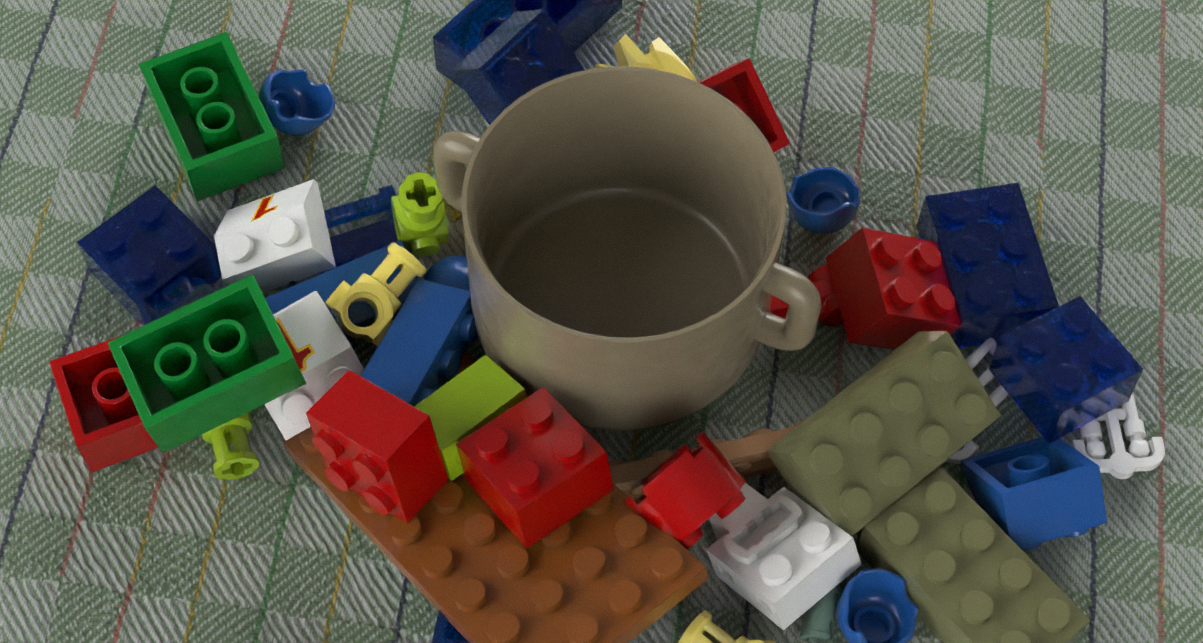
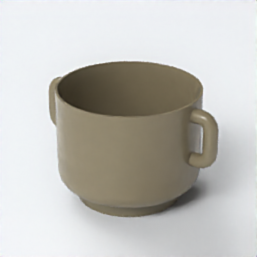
[433,67,821,431]

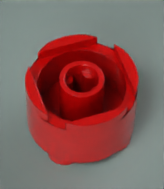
[623,432,746,550]

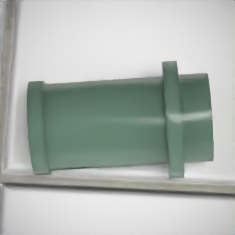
[799,584,843,643]

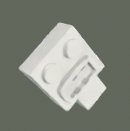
[706,483,862,630]

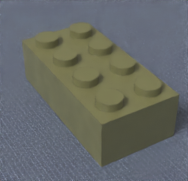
[766,331,1001,536]
[857,466,1091,643]

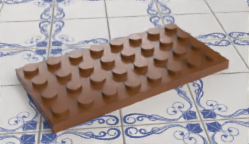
[282,350,708,643]

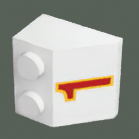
[214,179,336,293]
[264,291,364,441]

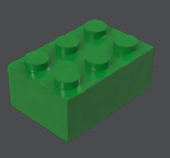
[139,32,285,202]
[108,274,307,453]

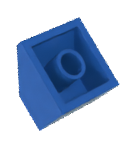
[960,433,1107,552]

